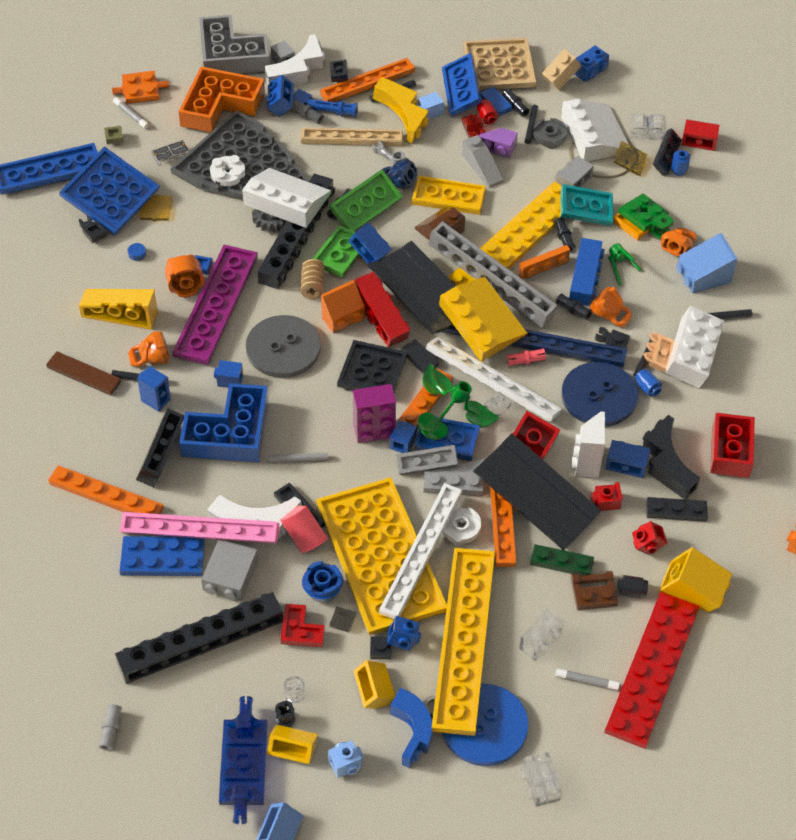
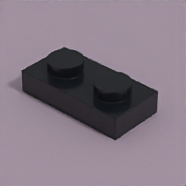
[330,59,348,83]

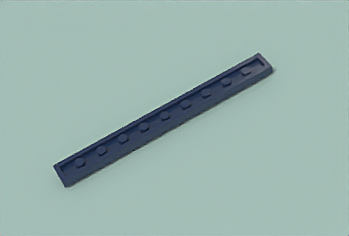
[441,325,627,367]

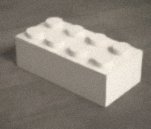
[665,306,724,388]

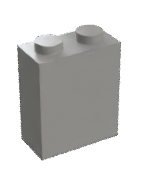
[201,539,258,601]

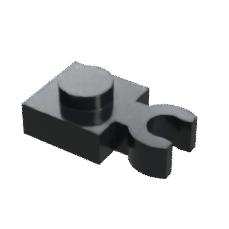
[78,215,108,244]
[595,327,630,348]

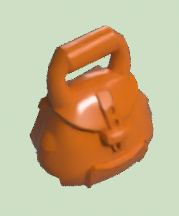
[661,227,697,257]
[590,287,632,327]
[128,331,170,367]

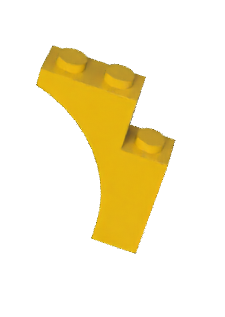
[373,77,429,144]

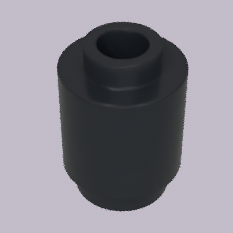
[617,575,648,598]

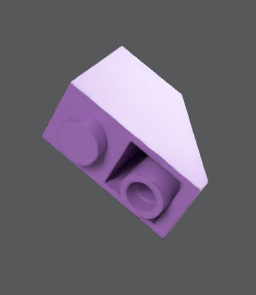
[479,128,518,158]

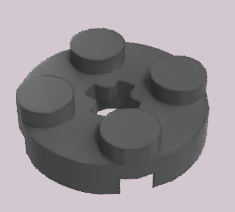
[533,118,567,149]

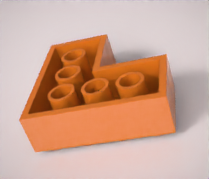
[178,67,265,132]

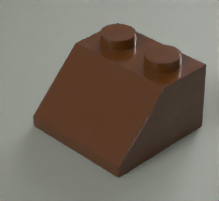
[415,207,465,240]

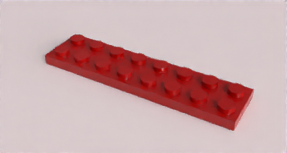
[604,591,700,749]

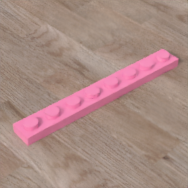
[120,512,280,544]

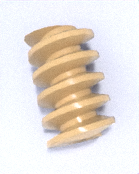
[300,259,325,299]

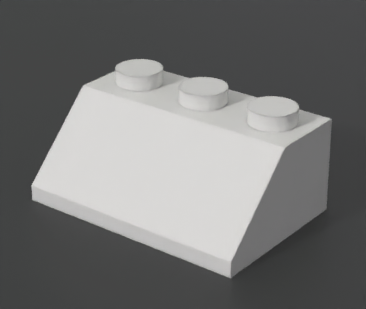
[572,412,605,478]

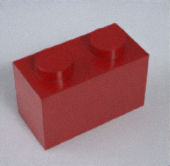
[681,119,720,151]

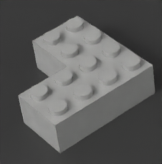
[199,15,270,74]

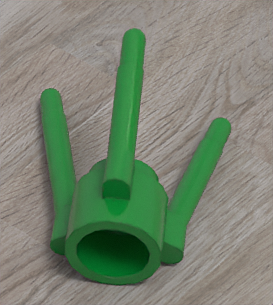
[608,243,641,286]

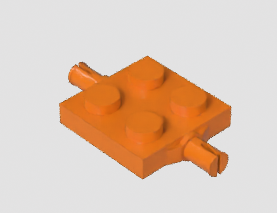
[112,70,169,104]

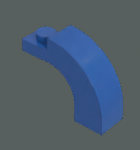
[390,688,432,769]

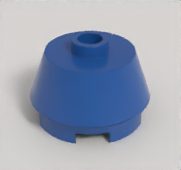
[302,561,343,603]

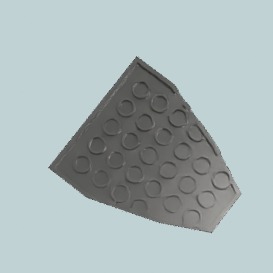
[170,110,309,199]

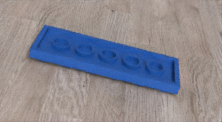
[0,143,98,195]

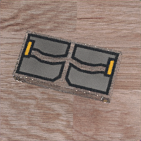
[151,140,190,166]

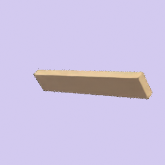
[301,127,403,146]

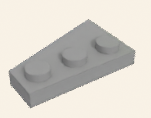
[423,459,484,495]

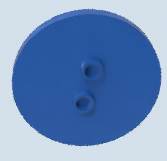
[442,684,528,766]

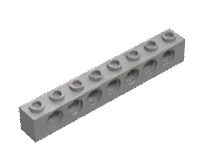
[428,221,557,328]

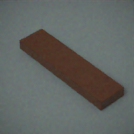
[46,351,121,396]

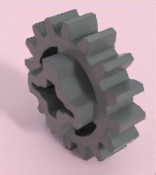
[252,209,286,232]

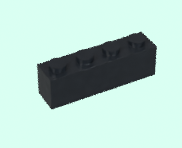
[136,408,184,488]

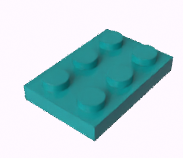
[560,184,613,226]

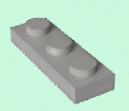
[396,445,458,474]

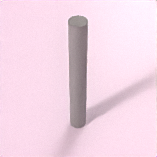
[269,453,328,463]

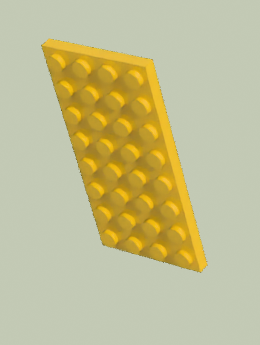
[316,477,447,636]

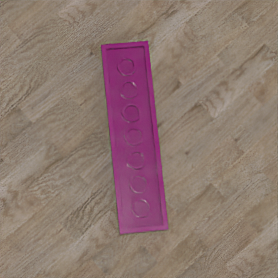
[172,245,258,365]

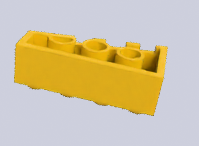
[79,289,158,330]

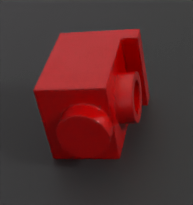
[591,482,623,511]

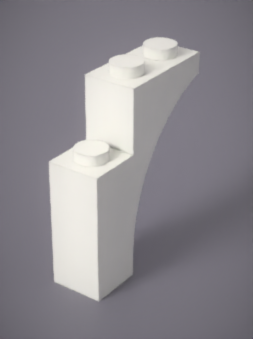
[265,34,326,85]
[207,495,302,543]

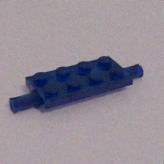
[219,696,268,824]

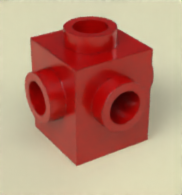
[632,521,668,555]

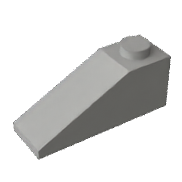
[462,135,504,188]

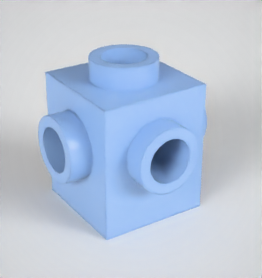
[328,740,364,778]

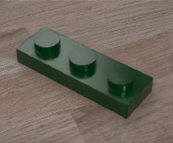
[530,544,594,576]

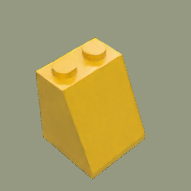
[658,547,732,613]

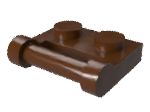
[571,571,618,610]

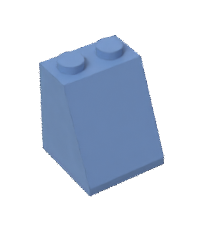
[676,233,737,293]

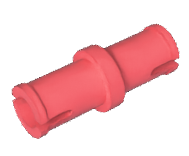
[507,348,546,366]

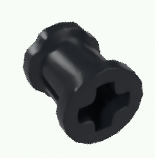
[275,701,295,727]

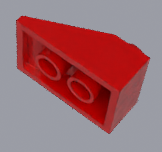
[513,411,560,460]

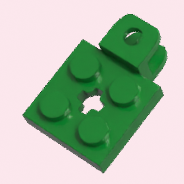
[618,193,674,240]

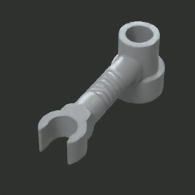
[372,141,405,164]

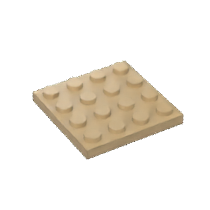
[463,38,536,90]

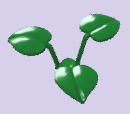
[417,364,499,440]

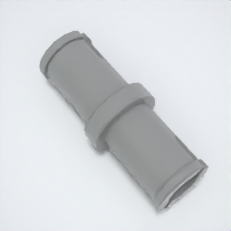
[99,704,122,750]

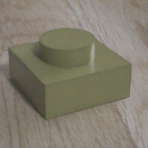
[104,126,124,144]

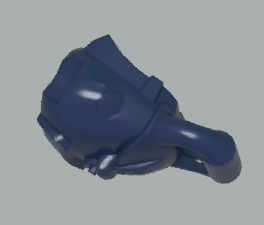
[382,158,417,189]

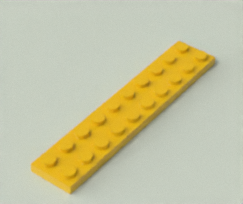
[448,181,564,286]
[432,548,495,736]

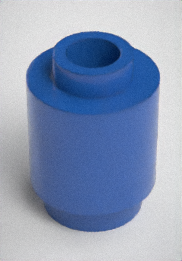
[671,150,691,176]
[635,369,662,397]

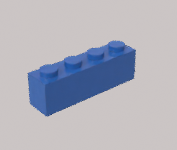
[569,238,605,306]

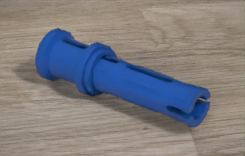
[306,98,358,118]

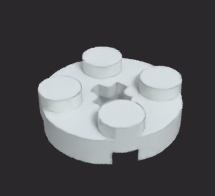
[210,155,245,186]
[443,506,481,546]

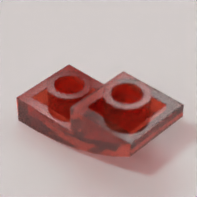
[461,114,486,138]

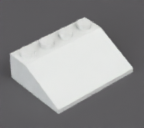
[561,99,632,162]
[242,168,331,228]

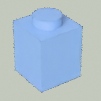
[418,92,444,120]

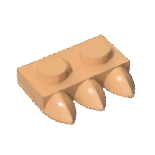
[643,333,675,374]

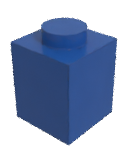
[214,360,244,388]
[390,420,417,453]

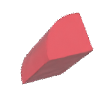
[280,506,328,553]

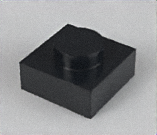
[370,636,391,659]

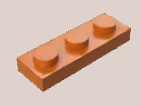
[519,245,570,280]

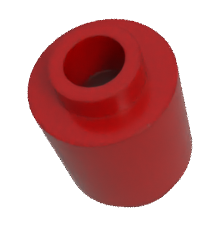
[477,99,499,124]

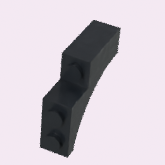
[642,415,700,499]

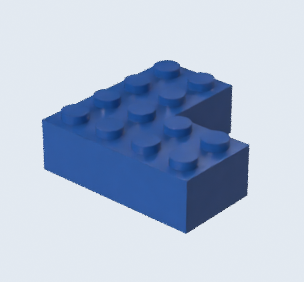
[179,383,269,462]

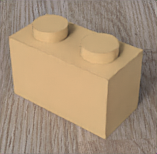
[542,49,581,90]

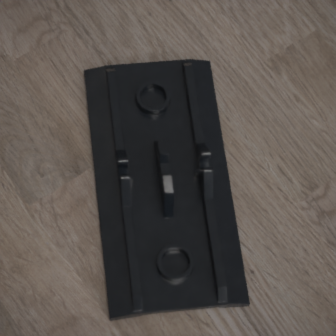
[367,240,456,335]
[473,433,601,550]

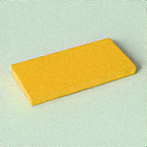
[412,175,486,215]

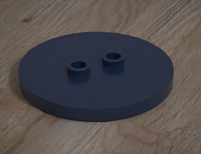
[561,362,638,426]

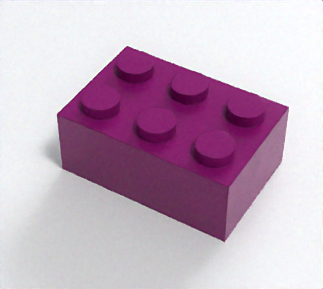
[353,384,396,443]

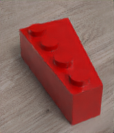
[354,271,410,348]

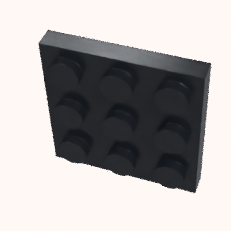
[337,340,407,392]

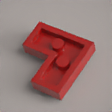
[280,604,325,648]

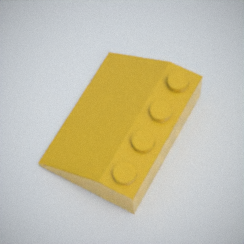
[439,277,527,362]

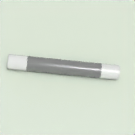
[113,97,149,129]
[555,668,620,691]

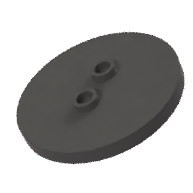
[246,315,321,377]

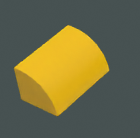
[353,660,395,709]
[267,725,318,764]

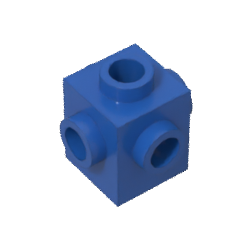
[387,616,421,651]

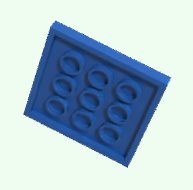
[59,146,160,235]

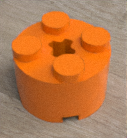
[165,254,205,297]

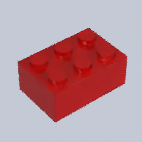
[710,413,755,478]

